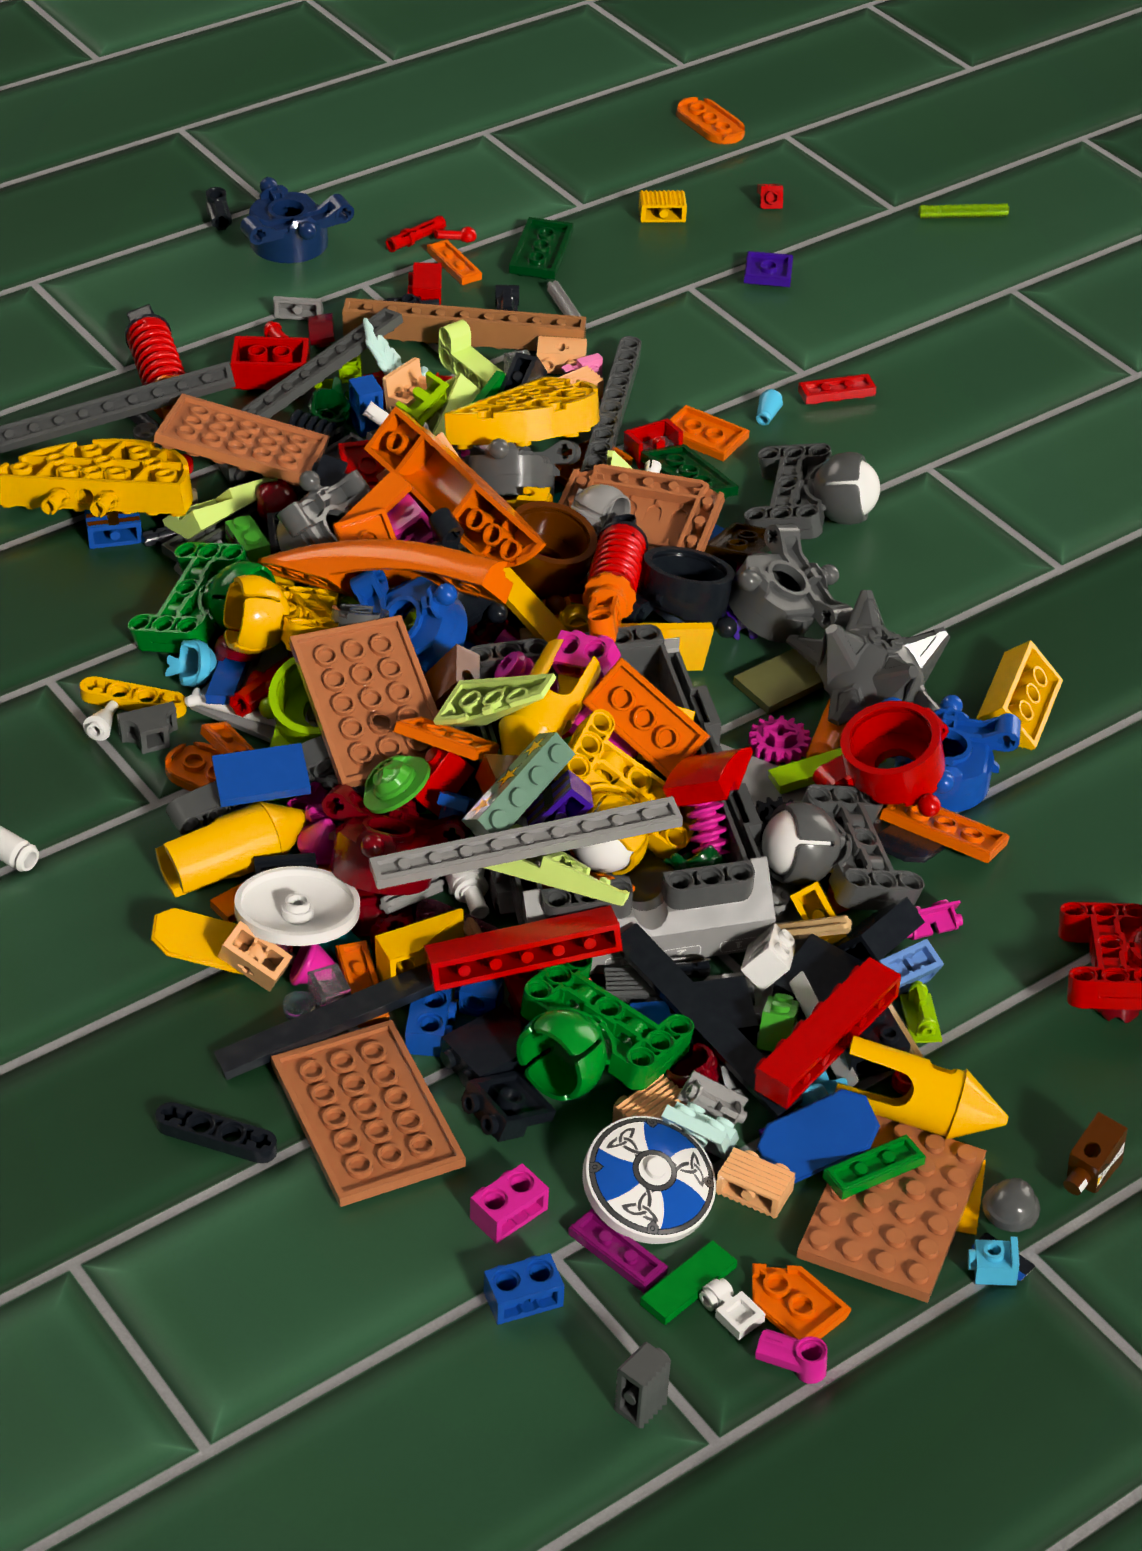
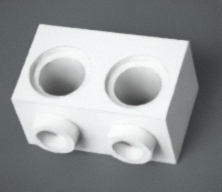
[741,923,796,992]

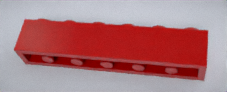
[424,905,623,992]
[754,957,901,1109]

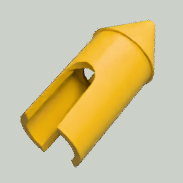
[498,639,601,755]
[155,801,310,898]
[835,1035,1009,1140]

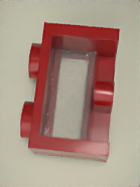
[624,418,683,469]

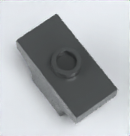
[117,701,178,754]

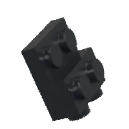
[461,1070,556,1142]

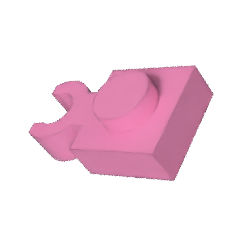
[561,353,603,378]

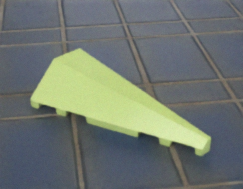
[162,477,287,540]
[484,824,630,906]

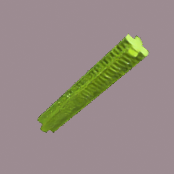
[918,203,1009,219]

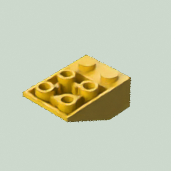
[375,908,464,982]

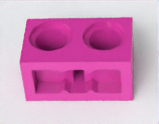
[552,630,621,682]
[470,1163,549,1244]

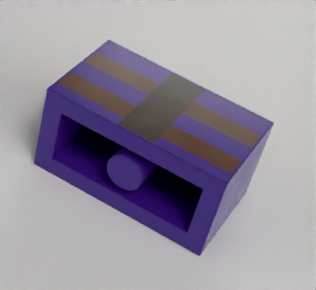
[526,769,594,826]

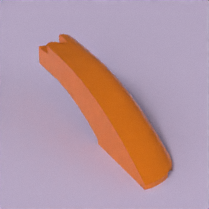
[364,406,546,568]
[257,539,514,604]

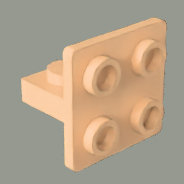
[382,357,427,414]

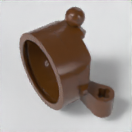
[498,501,598,615]

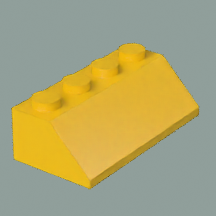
[976,640,1063,750]

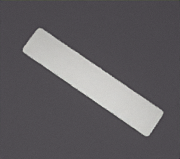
[789,971,858,1087]

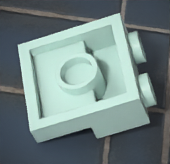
[661,1101,739,1160]

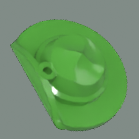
[363,755,430,814]

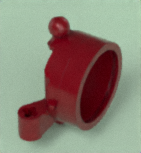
[322,784,471,895]

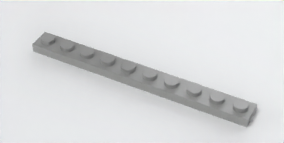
[369,796,683,889]

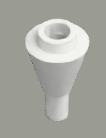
[83,700,119,741]

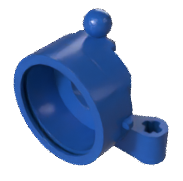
[350,570,468,674]
[882,695,1021,812]

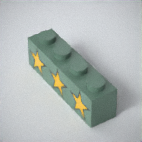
[462,732,575,836]

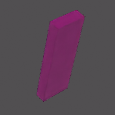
[569,1208,668,1293]

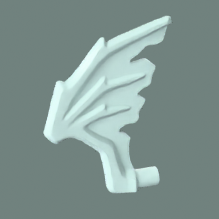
[363,317,428,377]

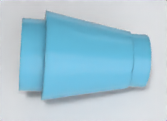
[756,389,783,426]

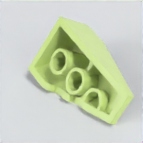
[426,373,481,437]
[433,673,556,727]

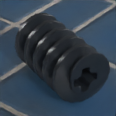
[289,409,345,447]

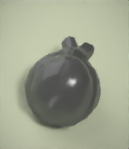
[982,1177,1041,1232]

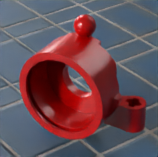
[813,701,949,817]

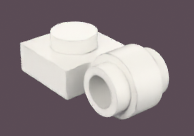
[699,1278,766,1340]

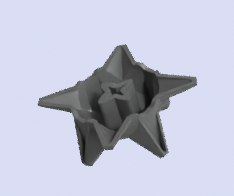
[786,590,951,726]

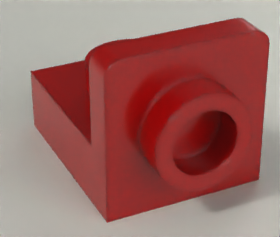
[757,184,783,209]

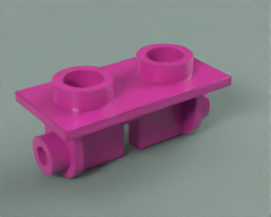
[906,899,963,940]

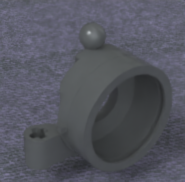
[453,438,581,497]
[277,469,372,551]
[728,523,853,643]

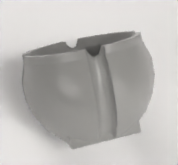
[571,484,631,537]

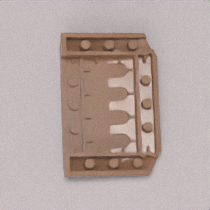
[558,464,725,558]

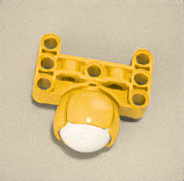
[554,709,696,875]

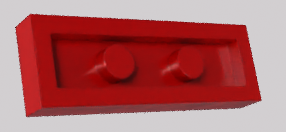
[798,374,877,405]

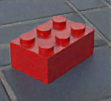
[230,336,310,391]

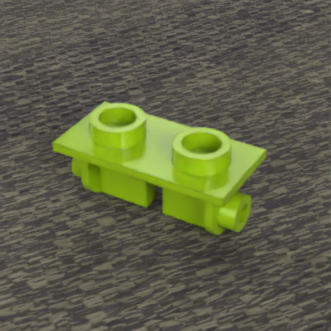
[900,981,942,1043]

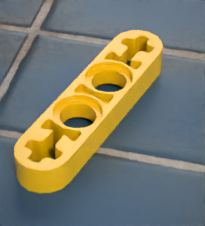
[79,676,187,718]

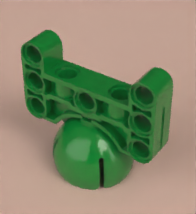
[128,542,276,653]
[516,958,694,1101]

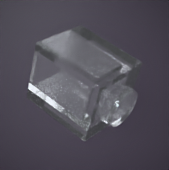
[307,963,351,1009]

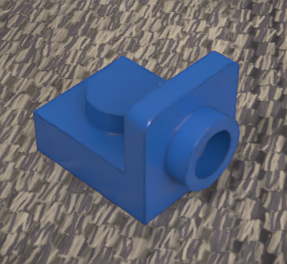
[437,791,476,819]

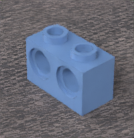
[879,939,944,996]

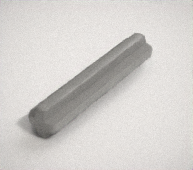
[547,280,581,316]
[379,877,445,914]

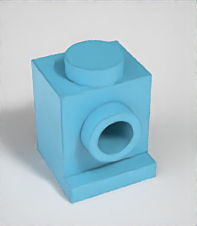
[968,1236,1020,1286]

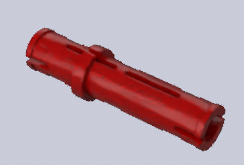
[385,215,446,252]

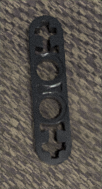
[155,1102,278,1163]

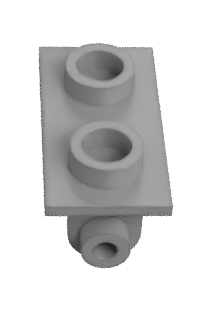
[677,1070,748,1124]

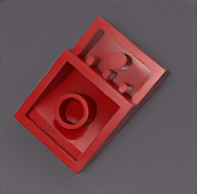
[662,747,753,807]

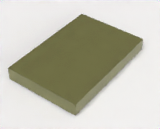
[733,649,824,714]

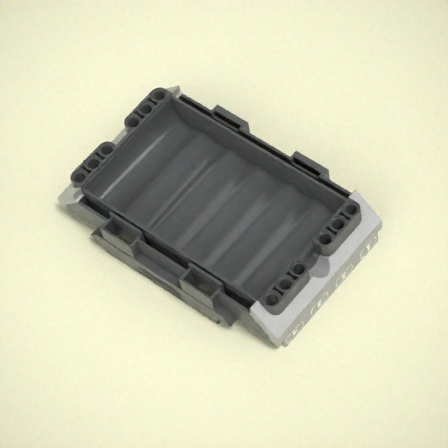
[453,624,776,975]

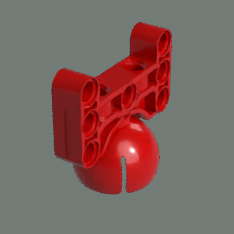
[1058,902,1142,1010]

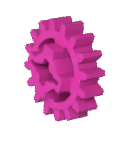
[748,715,811,766]

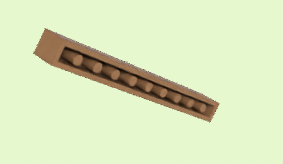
[342,298,586,351]

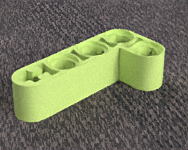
[438,320,506,390]

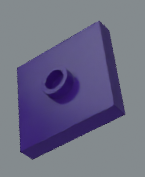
[744,251,793,287]

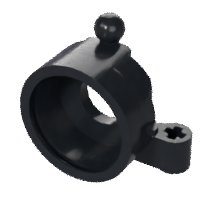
[428,508,508,630]
[621,546,737,638]

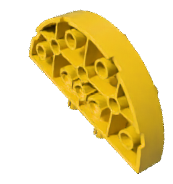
[444,376,600,449]
[0,438,193,518]

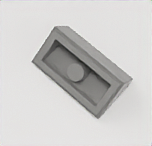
[273,296,324,320]

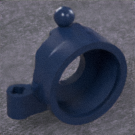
[240,177,354,263]

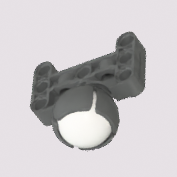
[744,443,880,540]
[762,784,925,911]

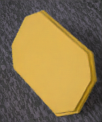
[151,908,243,975]

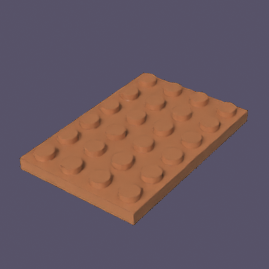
[153,393,330,486]
[289,615,438,787]
[271,1020,466,1207]
[796,1115,987,1303]

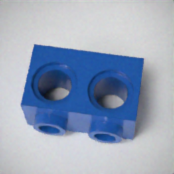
[349,374,383,437]
[405,988,457,1057]
[484,1253,564,1325]

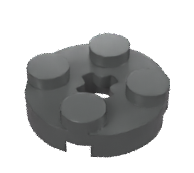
[331,604,389,627]

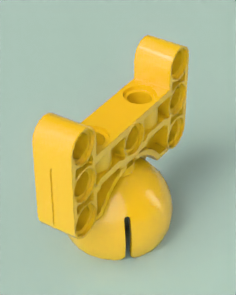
[223,575,339,654]

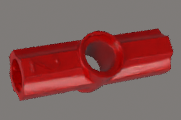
[229,657,290,717]

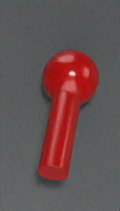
[434,226,477,242]

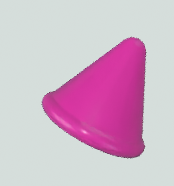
[297,818,339,865]
[290,944,343,986]

